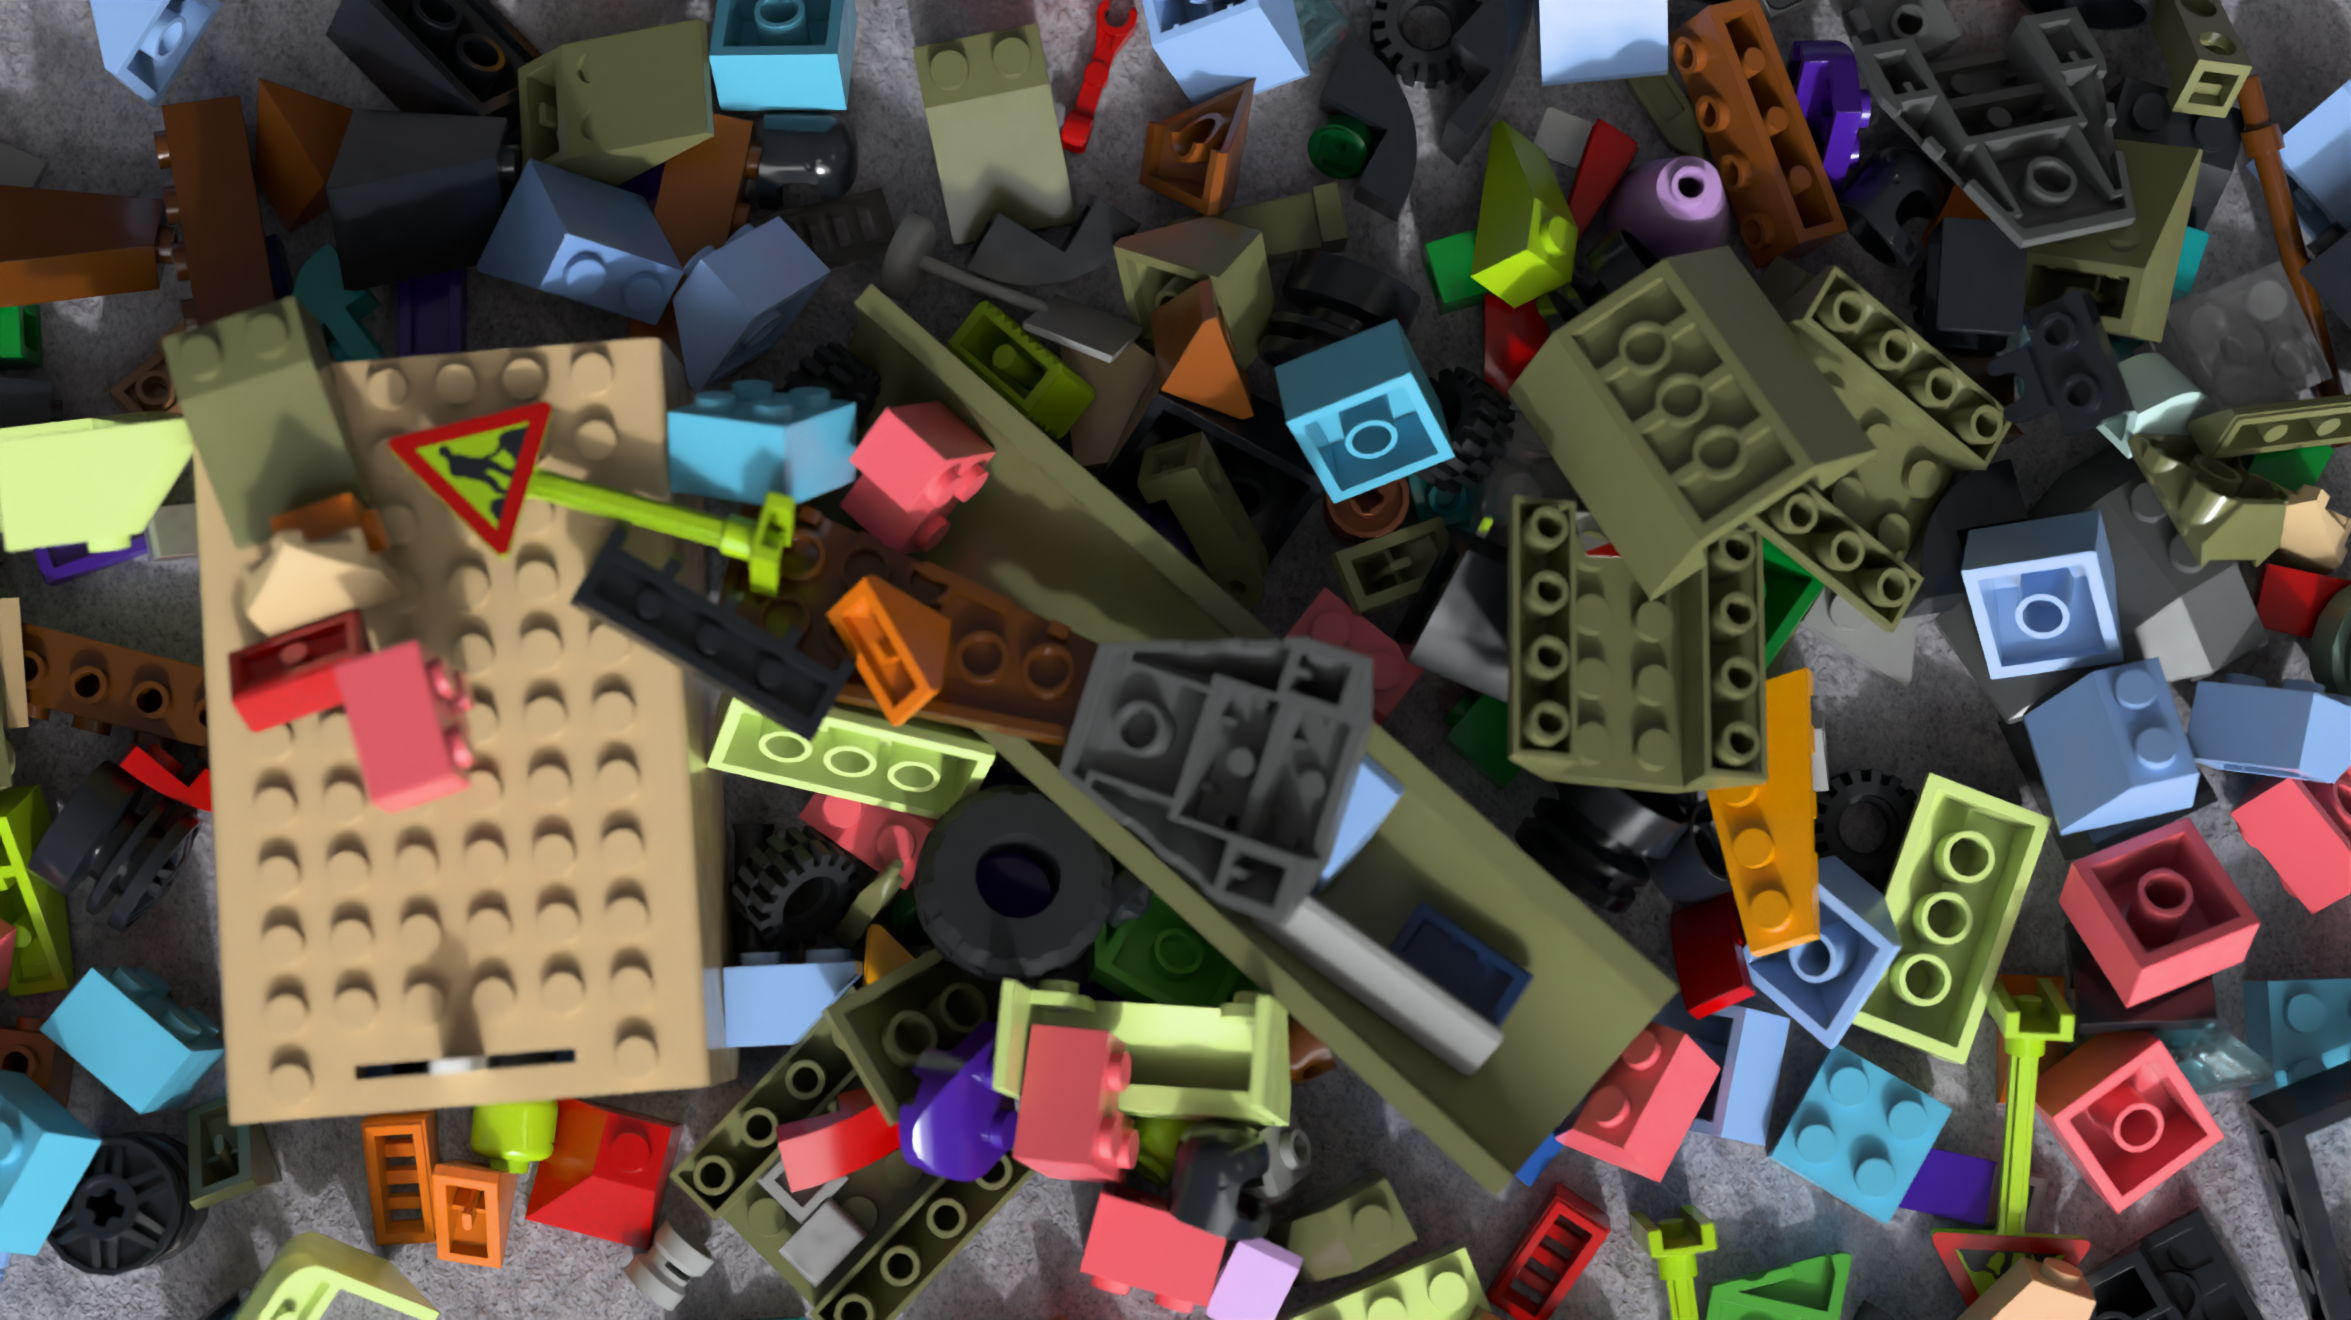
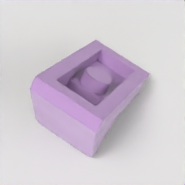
[1205,1238,1304,1320]

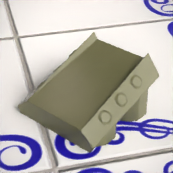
[2128,433,2290,568]

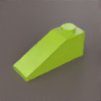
[1470,120,1578,308]
[0,784,75,997]

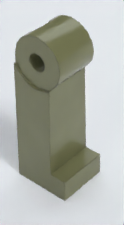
[2150,0,2253,118]
[1162,182,1348,265]
[1137,431,1269,609]

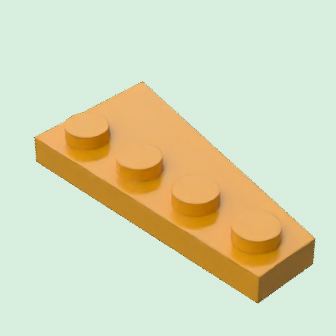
[1706,667,1820,957]

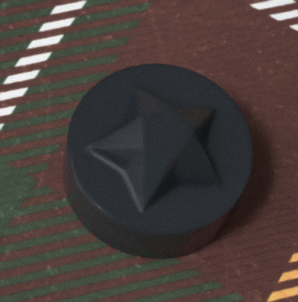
[1106,867,1154,928]

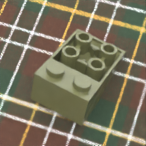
[518,18,714,187]
[2024,139,2203,343]

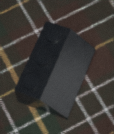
[325,0,542,134]
[1100,369,1324,565]

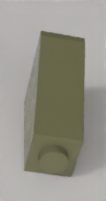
[1267,1169,1418,1288]

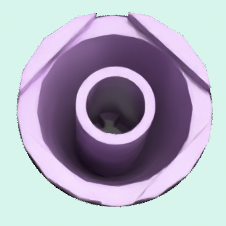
[1604,156,1731,261]

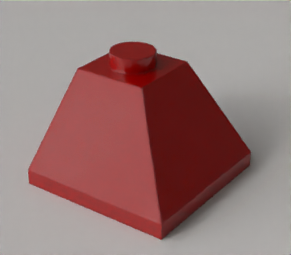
[525,1097,684,1250]

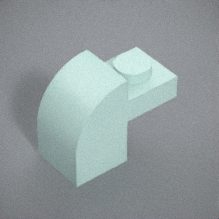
[2096,353,2212,459]

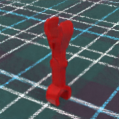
[1061,0,1137,154]

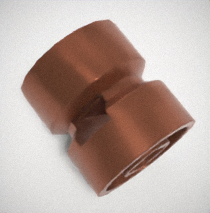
[1324,477,1409,547]

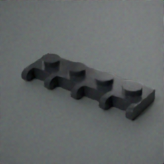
[569,521,858,742]

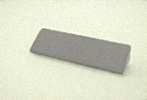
[1250,893,1505,1076]

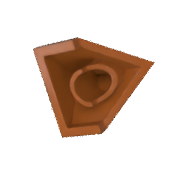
[255,78,354,233]
[1139,78,1256,216]
[1150,279,1254,420]

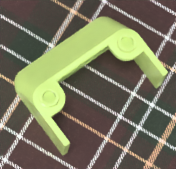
[0,411,193,552]
[992,979,1291,1126]
[231,1232,440,1320]

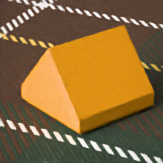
[863,924,918,986]

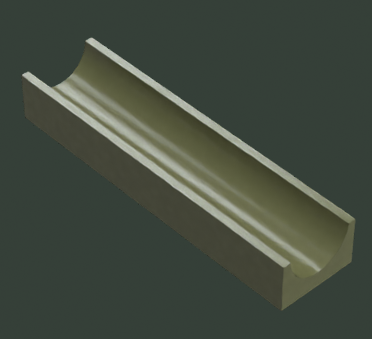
[717,283,1679,1197]

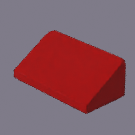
[228,608,374,732]

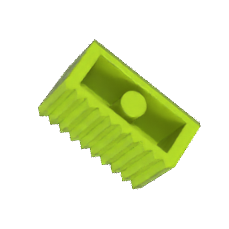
[947,301,1096,440]

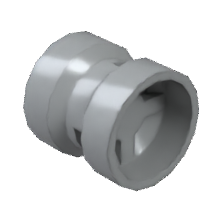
[624,1218,716,1311]

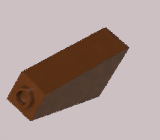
[0,185,178,308]

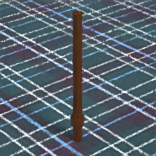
[2237,74,2351,448]

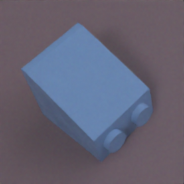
[476,158,684,325]

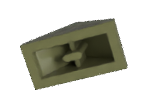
[1330,516,1449,616]
[187,1095,283,1210]

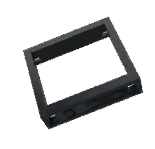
[2246,1060,2351,1320]

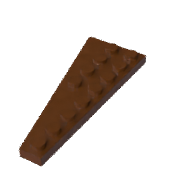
[718,502,1099,746]

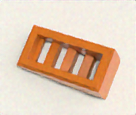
[361,1108,439,1246]

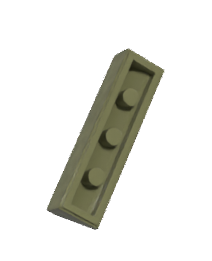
[2186,394,2351,459]

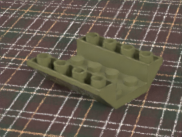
[1508,245,1878,601]
[1745,265,2012,633]
[1508,494,1768,793]
[669,986,1036,1320]

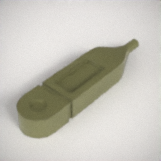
[1622,71,1709,162]
[832,859,904,950]

